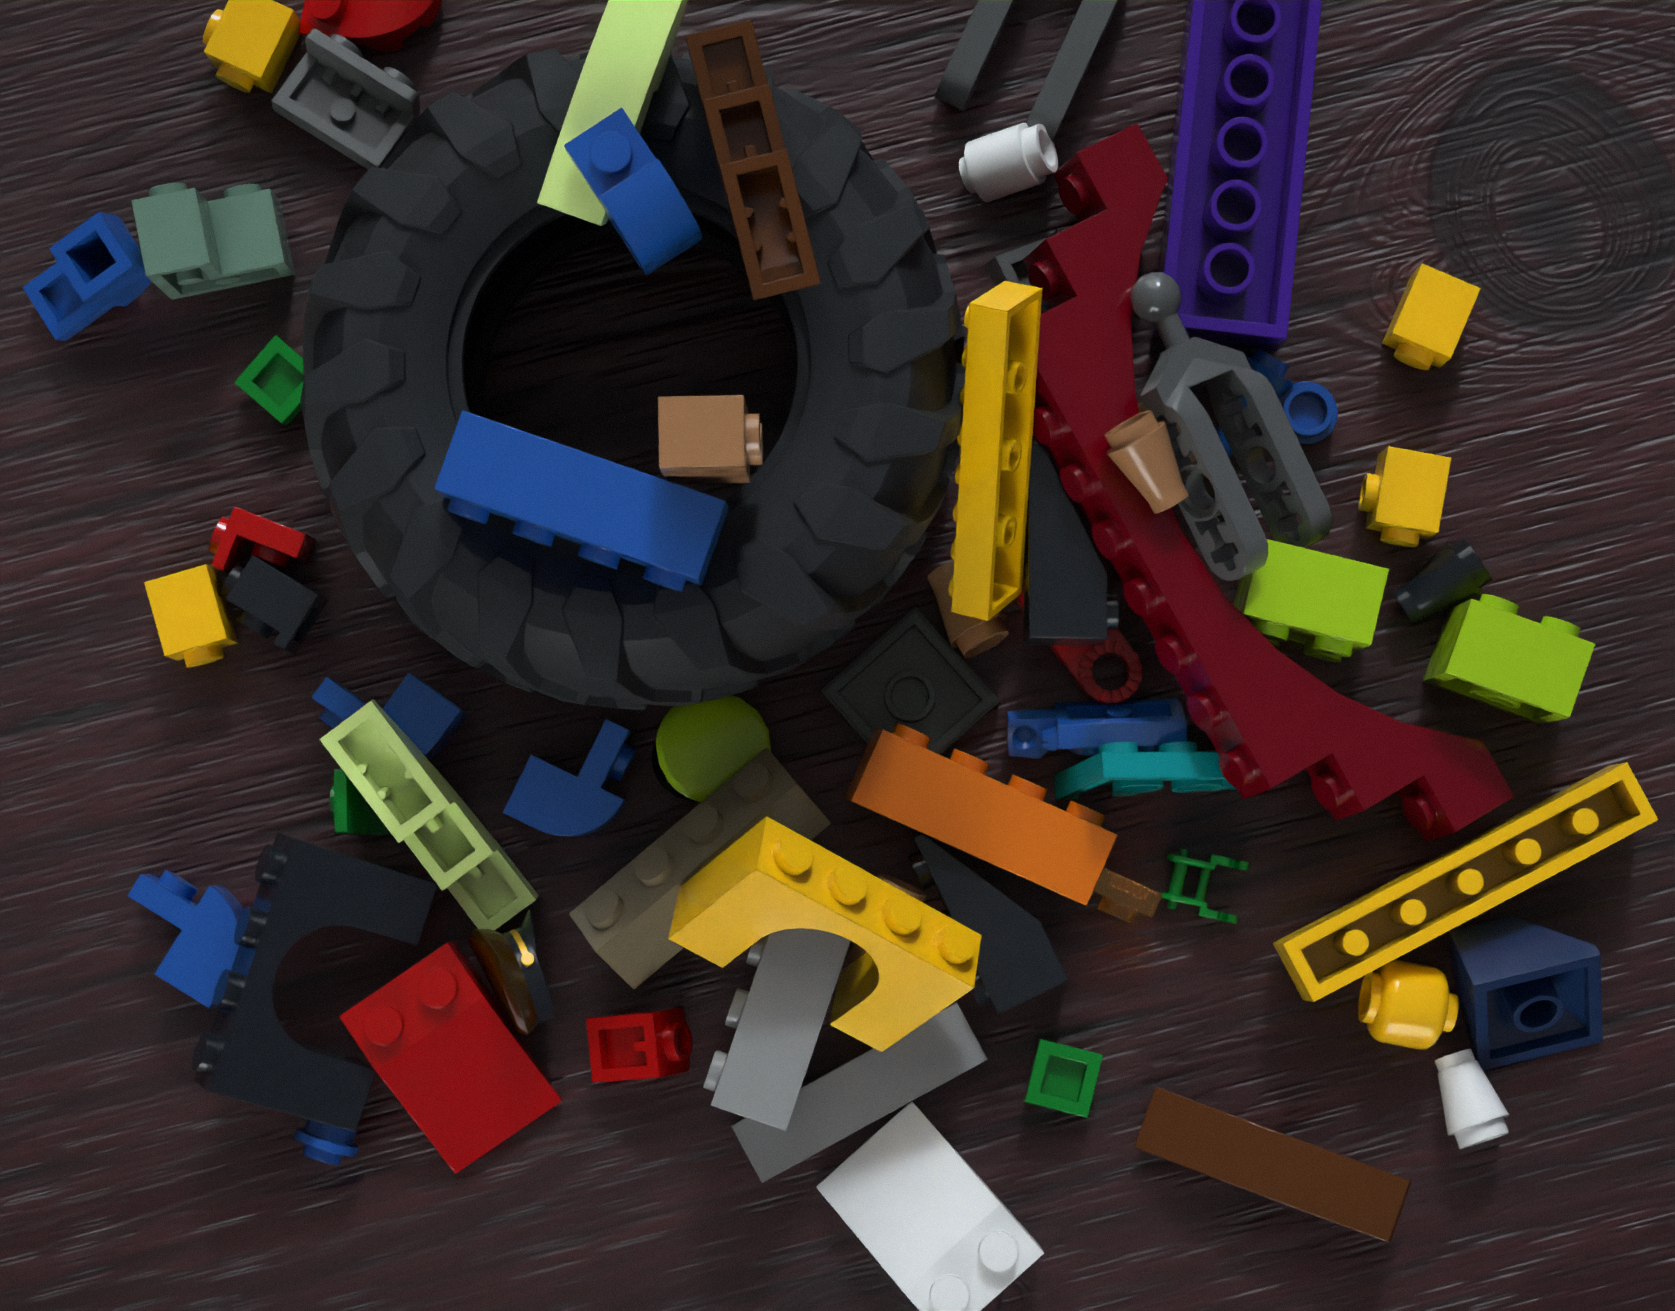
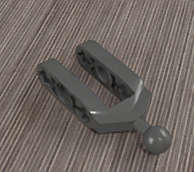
[935,0,1120,142]
[1130,272,1332,581]

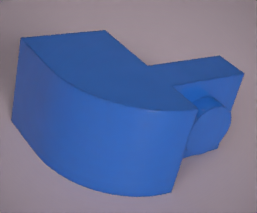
[564,108,703,276]
[22,212,152,341]
[311,673,468,760]
[503,719,637,837]
[127,870,244,1008]

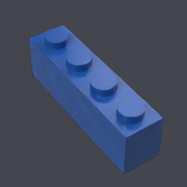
[434,410,729,592]

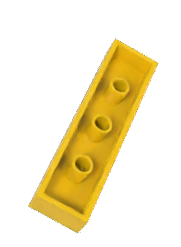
[948,281,1043,621]

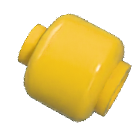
[1358,959,1459,1050]

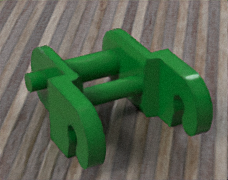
[1158,848,1250,924]

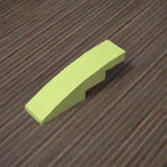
[537,0,688,226]
[320,699,539,931]

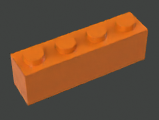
[844,722,1117,906]

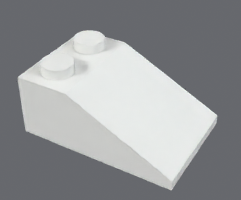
[816,1101,1044,1311]

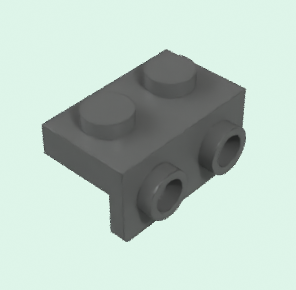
[271,28,420,170]

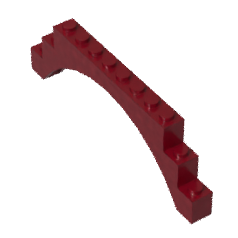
[1023,124,1514,842]

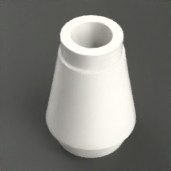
[1435,1049,1509,1149]

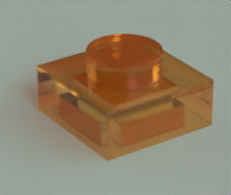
[1092,868,1162,924]

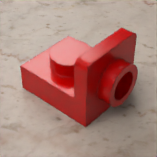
[209,506,316,573]
[586,1008,693,1083]

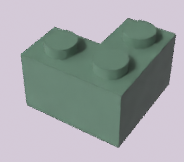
[131,183,295,300]

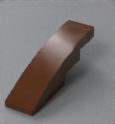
[685,19,821,301]
[1134,1087,1412,1243]

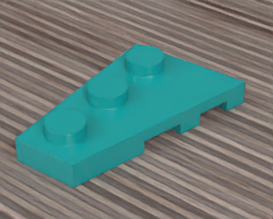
[1053,742,1237,800]

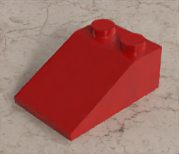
[339,942,563,1174]

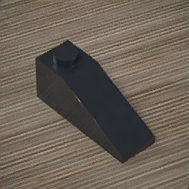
[1023,445,1119,646]

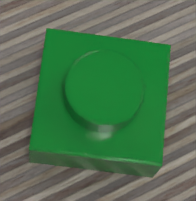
[234,335,303,427]
[1023,1038,1103,1118]

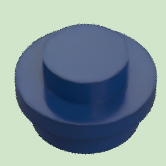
[1279,381,1338,445]
[294,1119,359,1165]

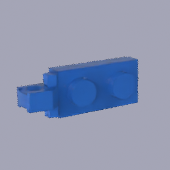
[1006,698,1187,759]

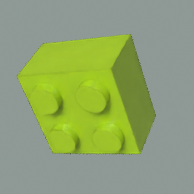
[1233,539,1389,662]
[1423,594,1595,725]

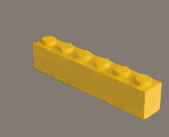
[1273,762,1658,1002]

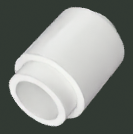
[959,123,1058,202]

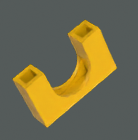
[668,816,982,1052]

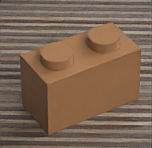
[658,395,763,484]

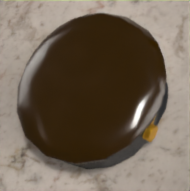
[468,910,555,1036]

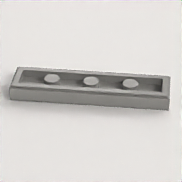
[731,1002,988,1183]

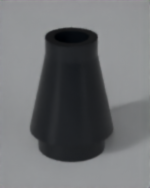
[1393,538,1493,624]

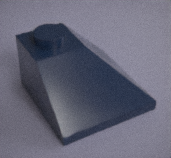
[1449,916,1603,1071]

